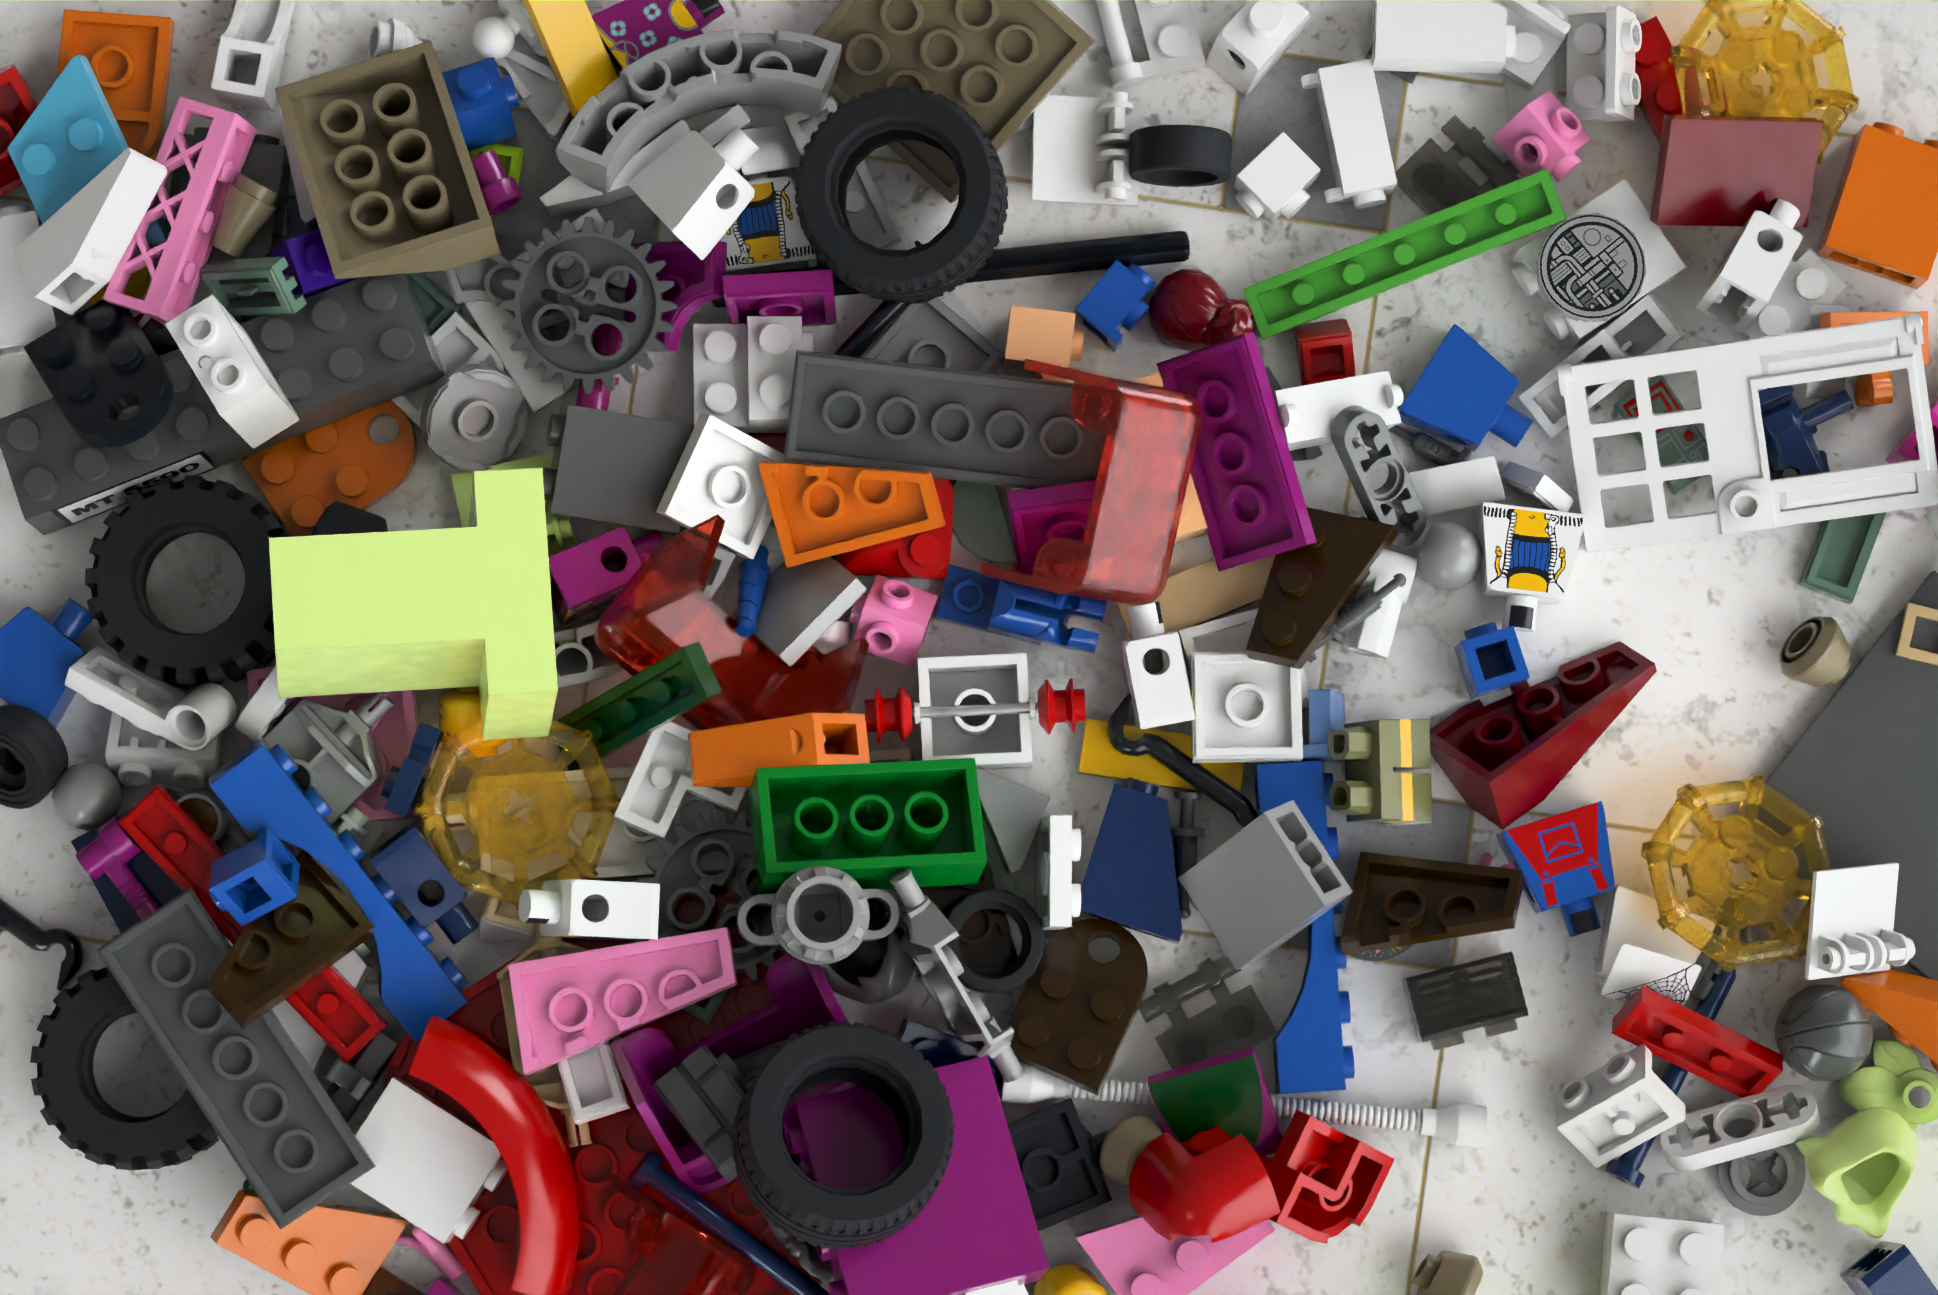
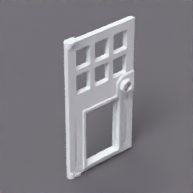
[1556,312,1938,553]

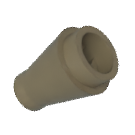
[210,173,278,258]

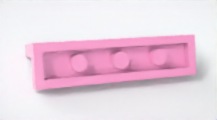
[103,96,257,325]

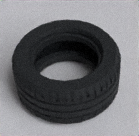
[795,86,1008,303]
[732,1021,954,1249]

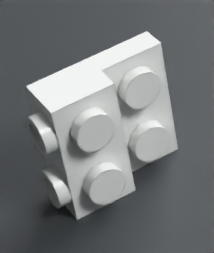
[693,316,813,433]

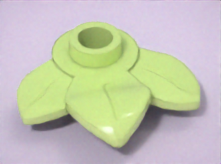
[1836,1039,1938,1131]

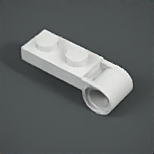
[64,646,236,750]

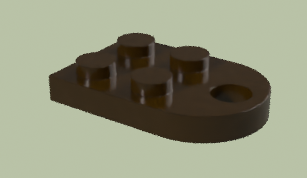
[1006,918,1148,1096]

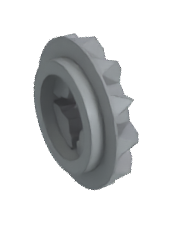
[1716,1128,1806,1216]

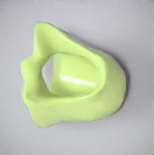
[1795,1107,1918,1238]

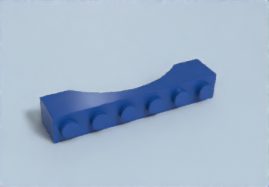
[209,737,468,1042]
[1253,760,1355,1094]

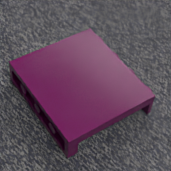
[784,1056,1049,1295]

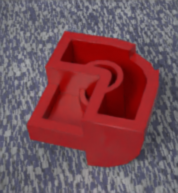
[1258,1109,1395,1244]
[1129,1126,1280,1243]

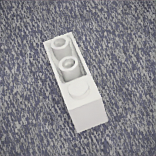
[14,147,167,315]

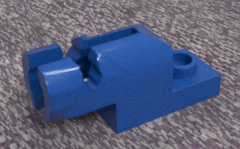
[936,564,1108,654]

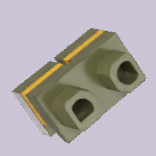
[1328,719,1432,826]

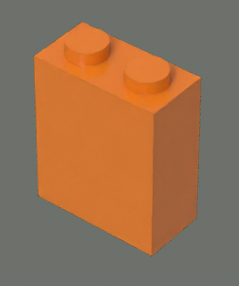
[1816,122,1938,289]

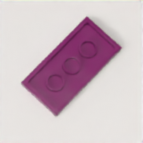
[1156,332,1317,571]

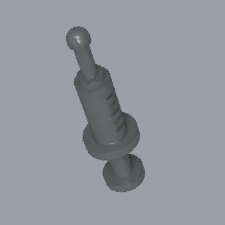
[1388,425,1501,475]
[1307,573,1406,663]
[1170,791,1205,919]

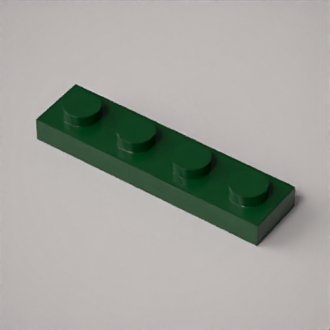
[550,642,722,771]

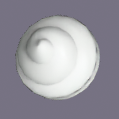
[368,18,422,60]

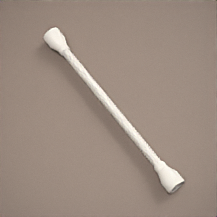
[1002,1061,1487,1149]

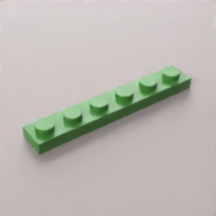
[1243,169,1567,340]

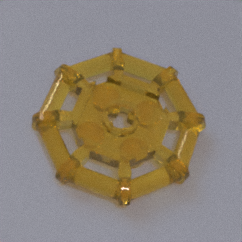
[1668,0,1859,166]
[415,720,622,911]
[1641,773,1832,972]

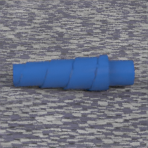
[735,545,770,637]

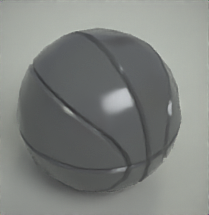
[1775,985,1873,1081]

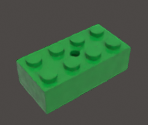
[748,758,987,895]

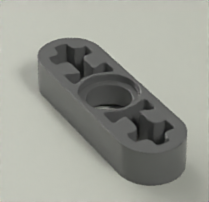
[1331,405,1426,547]

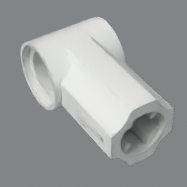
[1342,549,1418,659]

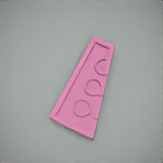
[508,927,738,1076]

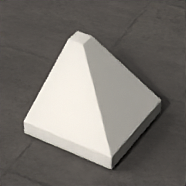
[479,884,539,942]

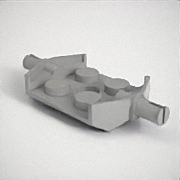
[220,692,395,858]
[890,869,1025,1083]

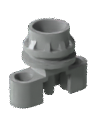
[736,866,900,965]

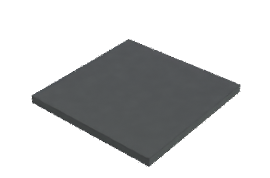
[1731,570,1938,980]

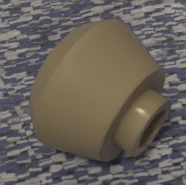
[1780,617,1851,687]
[1100,1115,1164,1186]
[1413,1250,1483,1295]

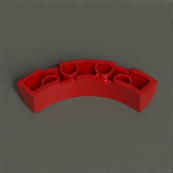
[408,1014,579,1295]

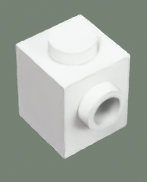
[1234,132,1321,224]

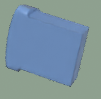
[1280,689,1345,763]

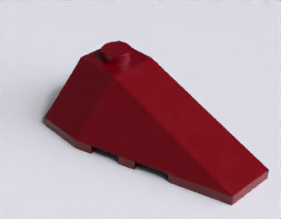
[1430,641,1657,830]

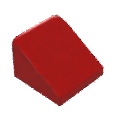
[1294,319,1356,386]

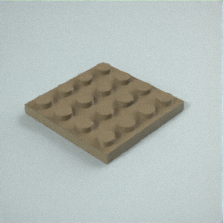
[813,0,1095,203]

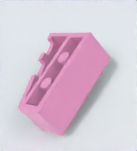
[1074,1215,1275,1295]

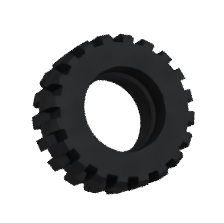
[85,476,291,689]
[30,967,219,1170]

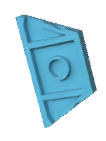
[7,54,169,246]

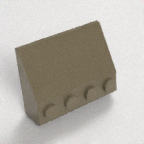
[275,41,500,279]

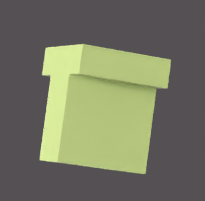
[269,468,558,740]

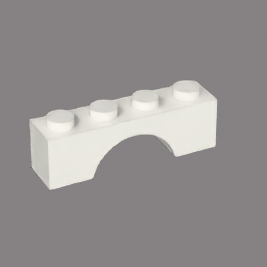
[211,0,295,112]

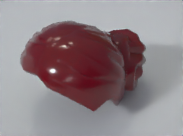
[1148,269,1254,351]

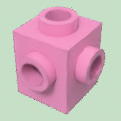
[1492,90,1592,182]
[848,575,938,668]

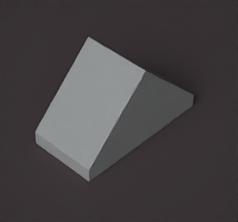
[976,768,1050,874]

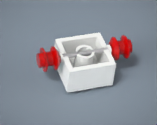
[864,653,1086,769]

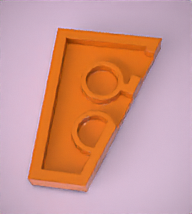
[757,461,946,568]
[210,1189,409,1295]

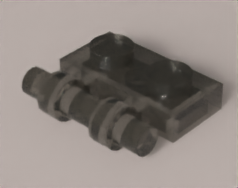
[1395,115,1520,216]
[1138,955,1277,1069]

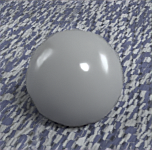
[1417,522,1482,590]
[52,761,123,831]

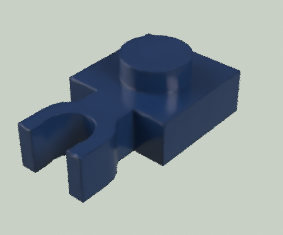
[381,722,444,820]

